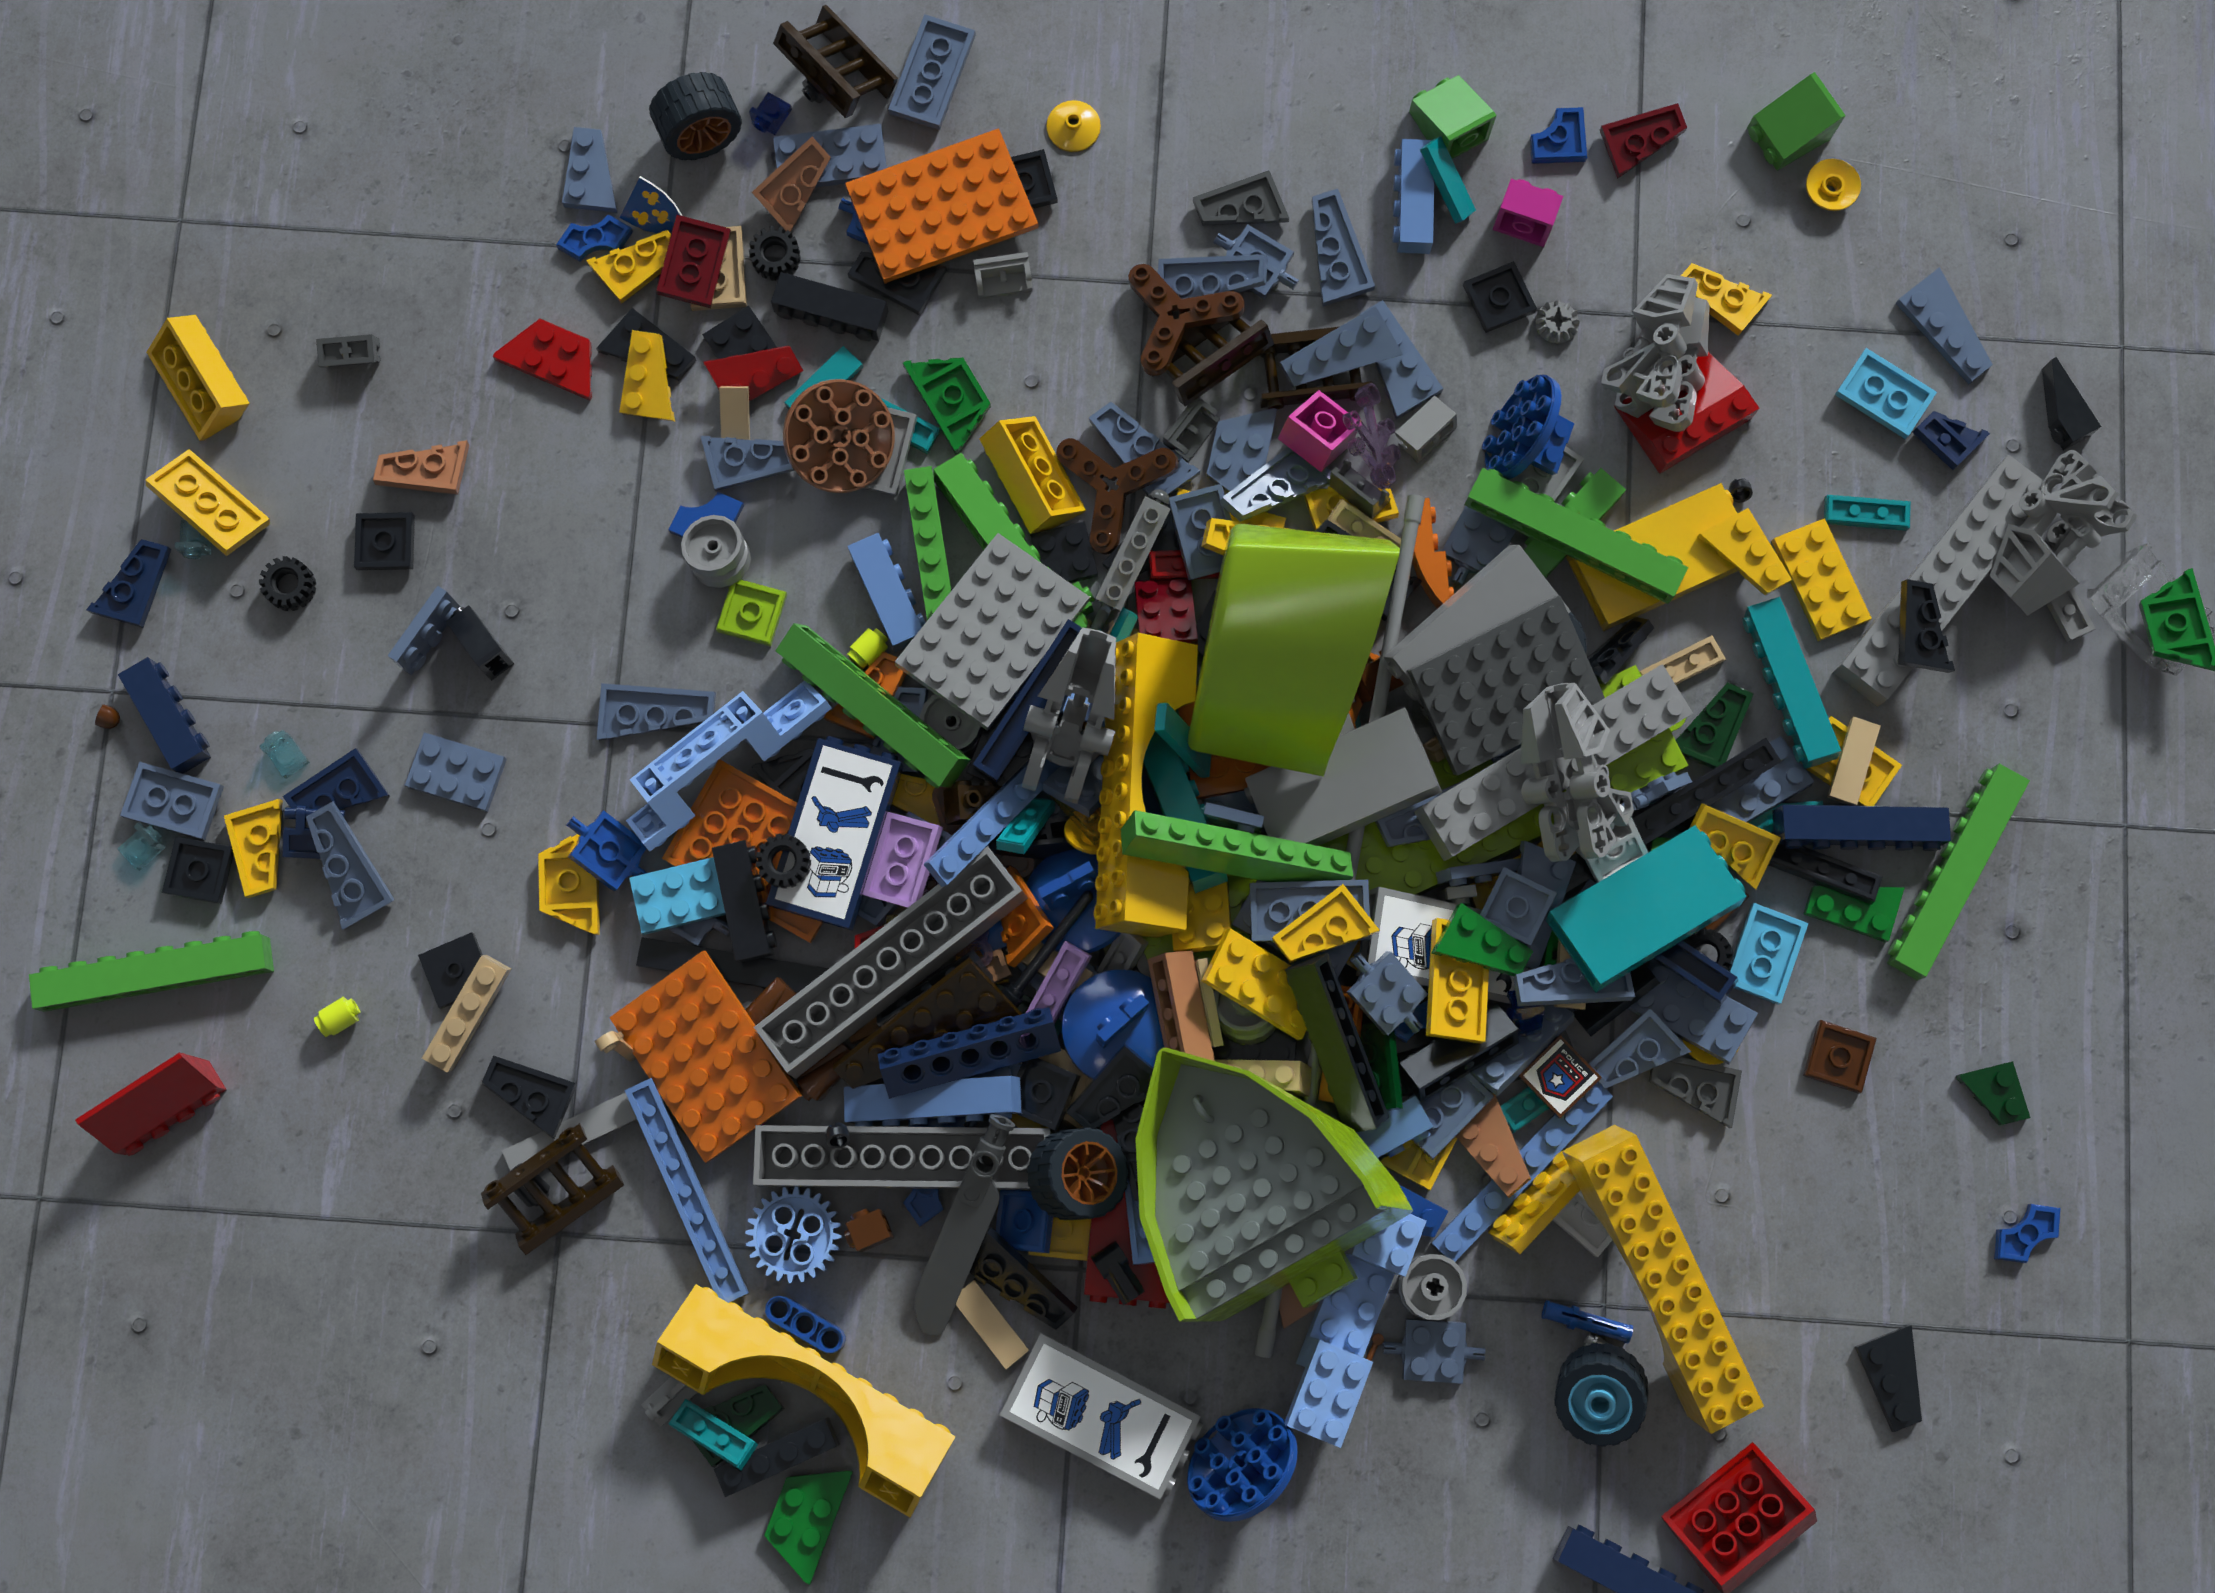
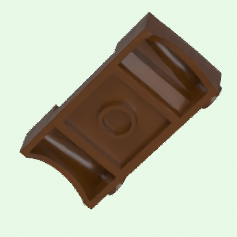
[745,977,852,1101]

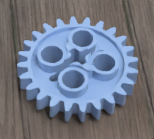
[745,1187,842,1283]

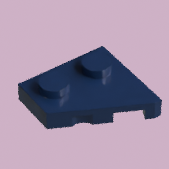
[1912,411,1990,470]

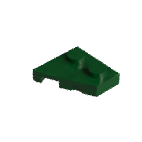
[1956,1061,2031,1126]

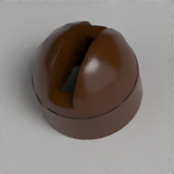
[95,704,120,729]

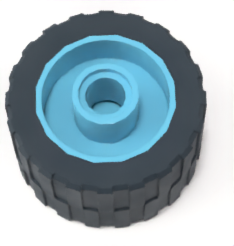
[1554,1343,1649,1447]

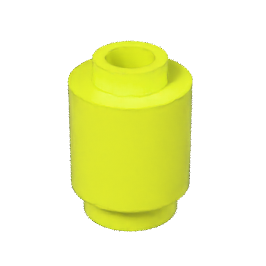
[846,628,888,670]
[314,997,361,1037]

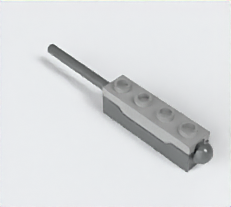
[1090,489,1171,631]

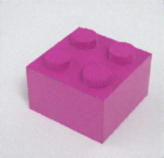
[1492,178,1563,247]
[1278,390,1362,472]

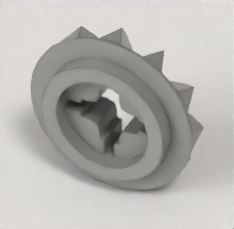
[1535,300,1580,343]

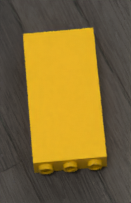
[1566,483,1739,632]

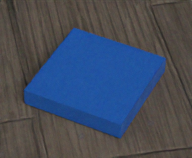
[996,1190,1053,1253]

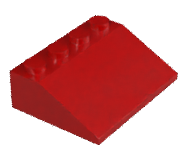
[1614,352,1760,474]
[75,1052,227,1156]
[1661,1442,1817,1593]

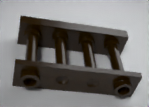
[773,5,898,118]
[1152,318,1274,407]
[1258,327,1373,410]
[481,1123,624,1255]

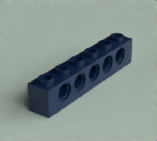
[878,1007,1061,1099]

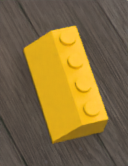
[146,315,250,441]
[979,416,1086,534]

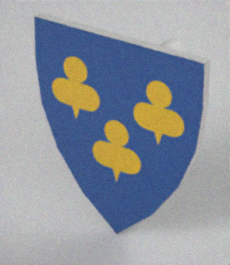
[620,176,682,234]

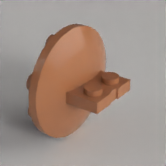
[783,379,895,493]

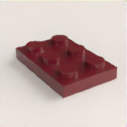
[656,215,731,309]
[1135,578,1198,645]

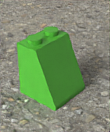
[1747,72,1846,171]
[1409,75,1497,159]

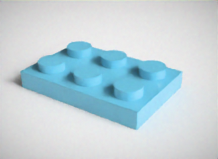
[1835,348,1937,439]
[629,857,726,935]
[1728,903,1809,1005]

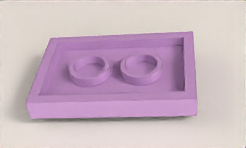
[862,812,943,908]

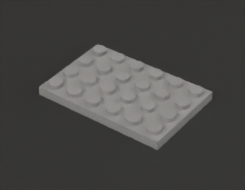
[895,533,1090,731]

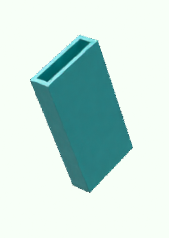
[1546,825,1747,992]

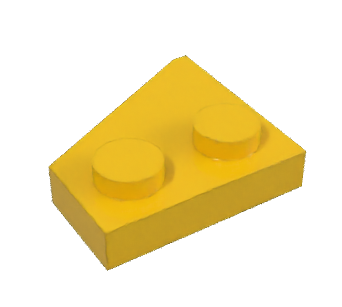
[1381,1137,1458,1191]

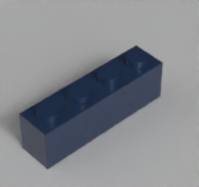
[118,657,211,774]

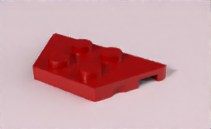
[492,319,592,401]

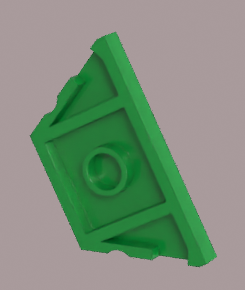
[903,357,991,454]
[2139,568,2215,671]
[764,1470,853,1585]

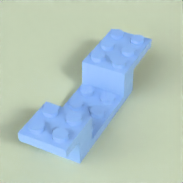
[626,680,832,852]
[1284,1214,1426,1448]

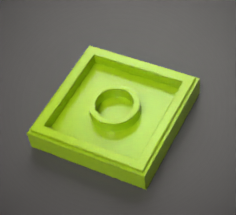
[716,579,787,647]

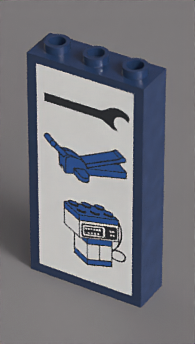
[766,736,904,931]

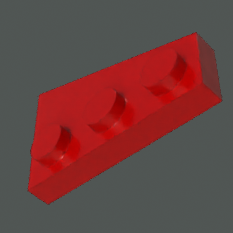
[703,346,803,401]

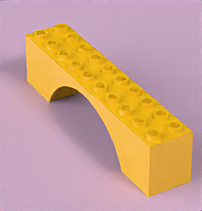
[1094,633,1198,938]
[1562,1125,1764,1434]
[652,1284,955,1518]

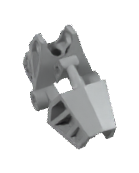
[1601,274,1710,432]
[1990,450,2137,616]
[1022,627,1116,804]
[1520,683,1634,862]

